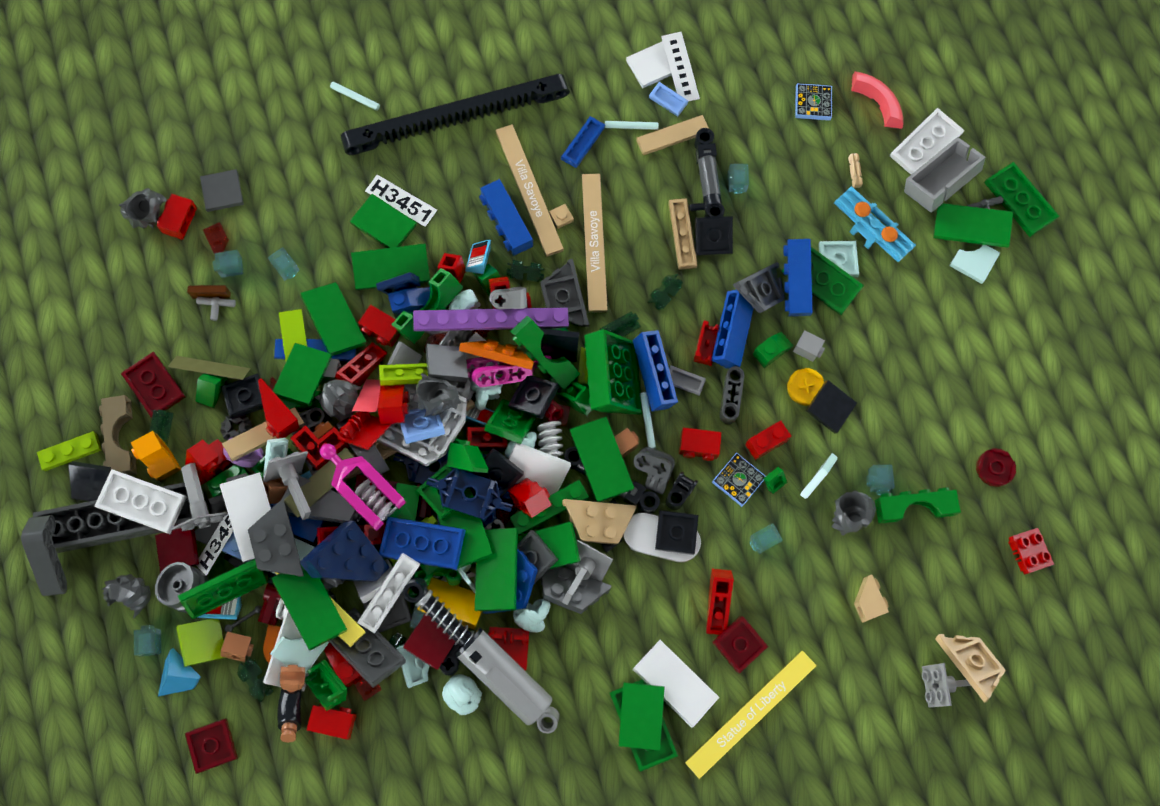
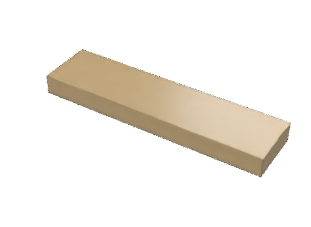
[636,115,708,156]
[668,198,697,270]
[222,407,305,462]

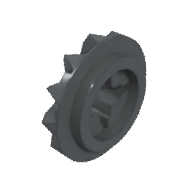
[220,415,252,441]

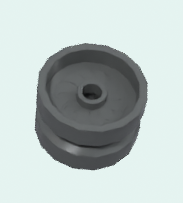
[155,562,209,613]

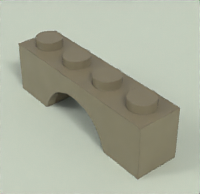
[99,395,137,475]

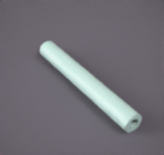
[330,82,380,111]
[605,121,658,130]
[640,392,656,449]

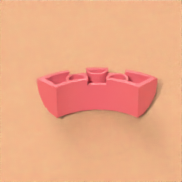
[851,71,903,129]

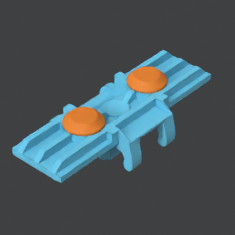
[834,186,916,262]

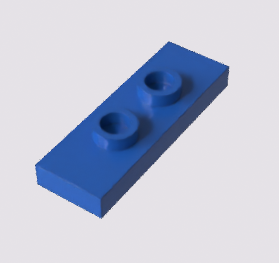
[561,116,605,168]

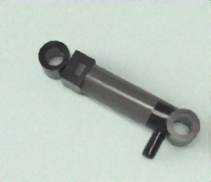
[689,128,725,217]
[564,446,660,514]

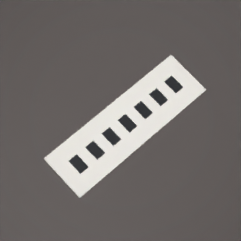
[661,32,700,101]

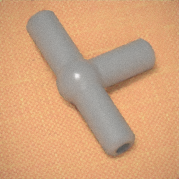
[196,297,236,321]

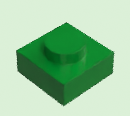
[763,467,788,494]

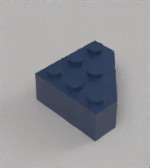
[300,521,390,582]

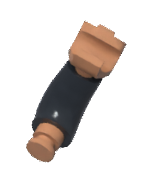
[277,665,305,743]

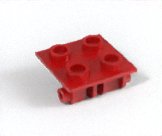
[337,411,393,450]
[1008,528,1054,575]
[488,627,529,670]

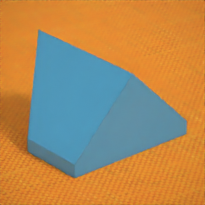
[158,648,201,696]

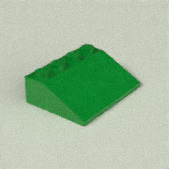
[585,329,643,415]

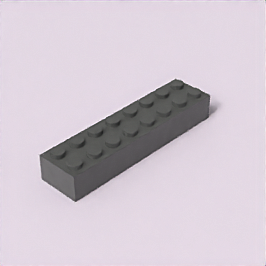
[33,483,192,553]

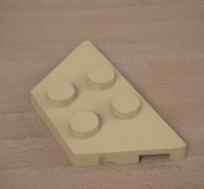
[562,499,636,544]
[935,634,1006,703]

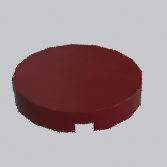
[976,448,1016,487]

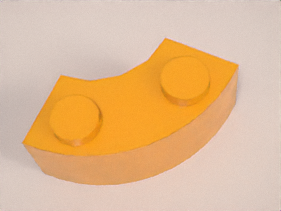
[131,431,181,481]

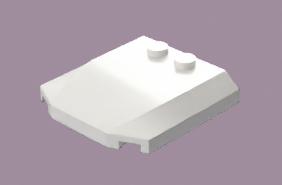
[377,384,467,467]

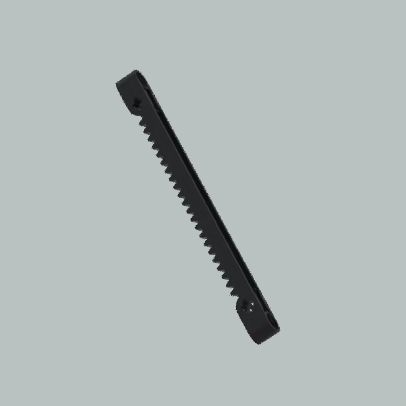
[341,74,570,155]

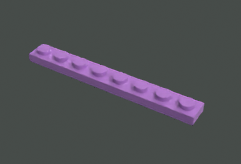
[413,308,569,331]

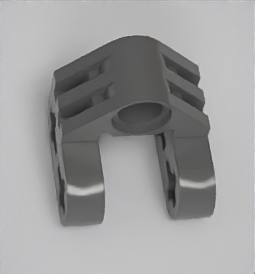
[633,447,675,495]

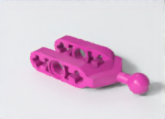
[466,355,553,387]
[320,443,406,531]

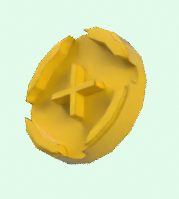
[787,368,824,406]

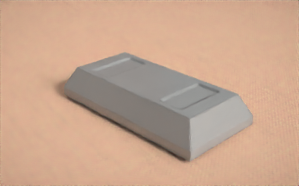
[669,365,706,396]

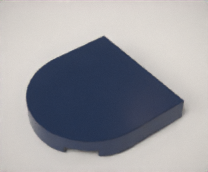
[376,272,421,295]

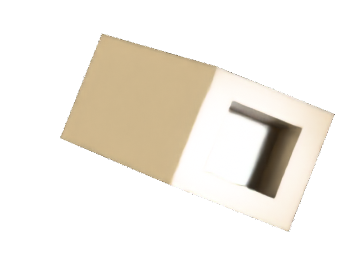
[854,575,889,623]

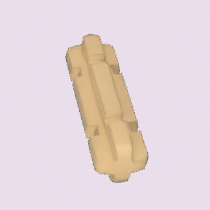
[848,153,863,188]

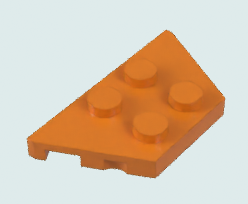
[459,339,534,370]

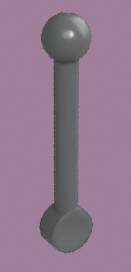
[224,605,262,632]

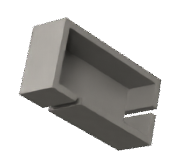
[904,137,986,213]

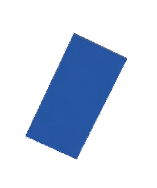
[379,517,466,570]

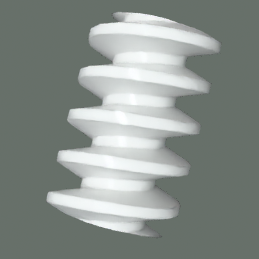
[537,421,564,460]
[355,479,397,522]

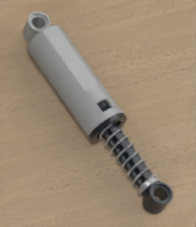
[403,577,559,734]

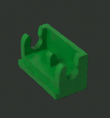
[305,659,347,711]

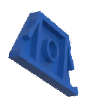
[483,549,538,614]

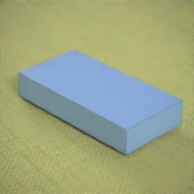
[649,82,688,117]

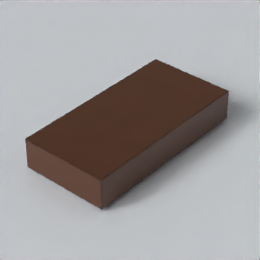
[187,285,231,299]

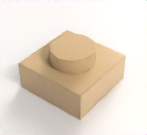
[549,204,574,229]

